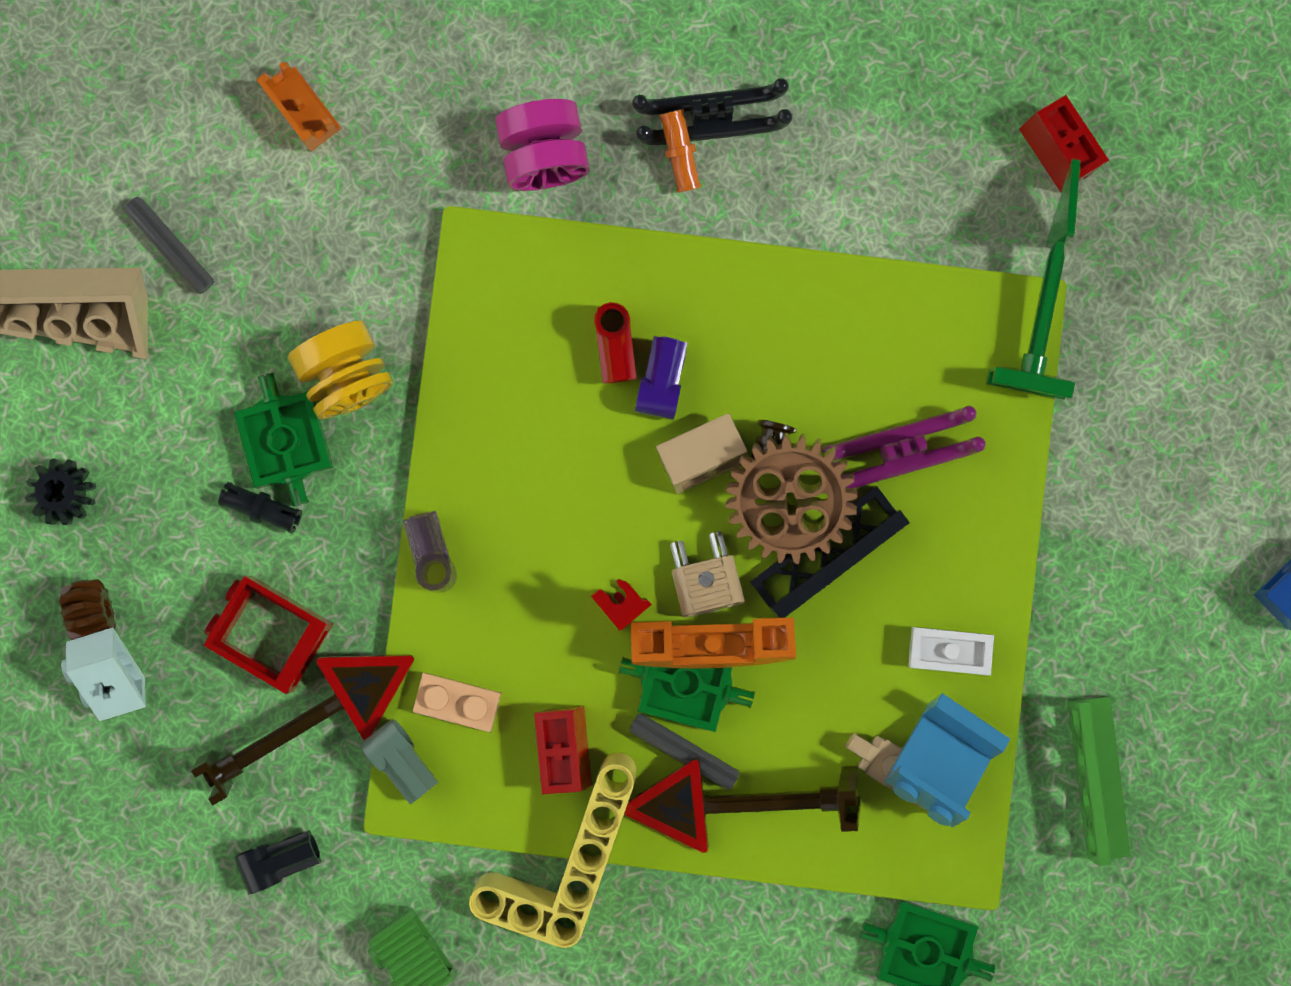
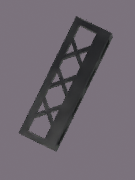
[750,486,910,618]

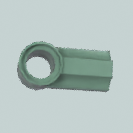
[360,719,439,804]

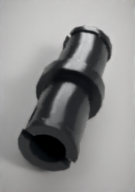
[218,482,302,534]

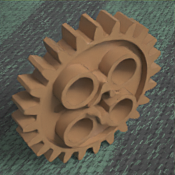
[725,433,858,564]

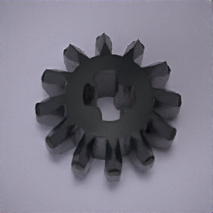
[25,458,97,526]

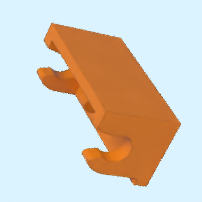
[256,62,342,151]

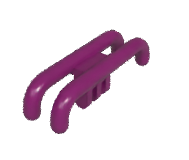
[821,406,986,489]

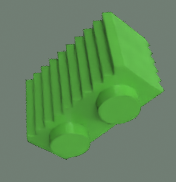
[368,908,457,986]

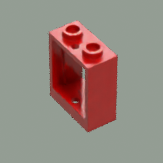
[203,576,334,694]

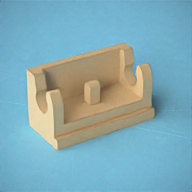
[656,413,748,495]

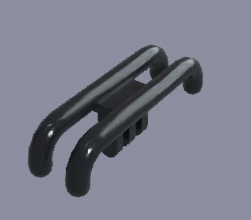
[632,78,793,145]

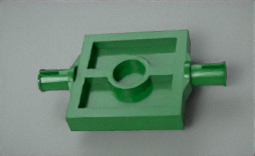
[234,373,334,507]
[618,657,755,732]
[859,899,995,986]

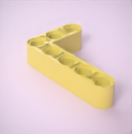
[469,752,637,948]

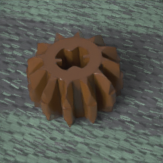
[59,579,116,640]

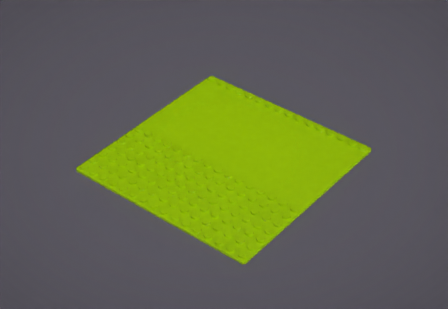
[363,206,1067,911]

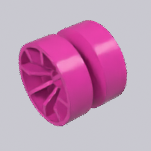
[495,99,590,191]

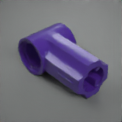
[635,336,687,420]

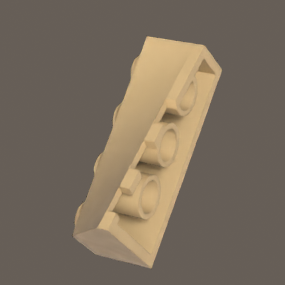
[0,267,148,359]

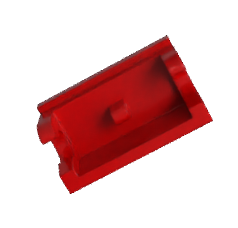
[1019,95,1109,193]
[591,579,652,631]
[534,706,592,795]

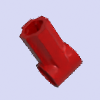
[594,302,637,384]

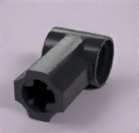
[234,830,322,895]

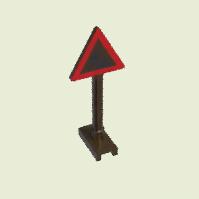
[191,655,414,806]
[624,757,861,853]

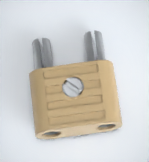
[670,531,745,618]

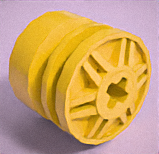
[287,320,394,420]

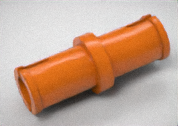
[659,109,702,193]

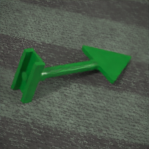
[986,159,1080,400]

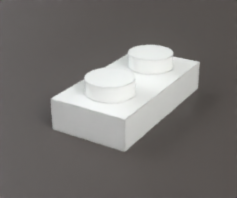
[908,627,994,675]

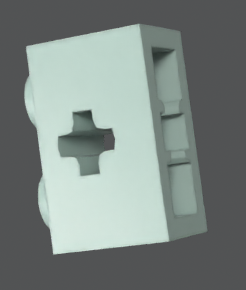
[61,628,146,721]

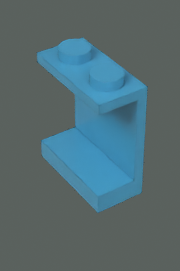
[884,693,1010,827]

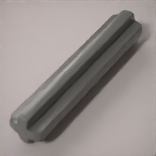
[124,197,214,294]
[630,713,739,790]

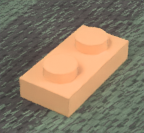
[413,672,502,732]

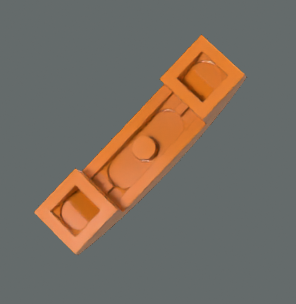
[631,617,796,668]

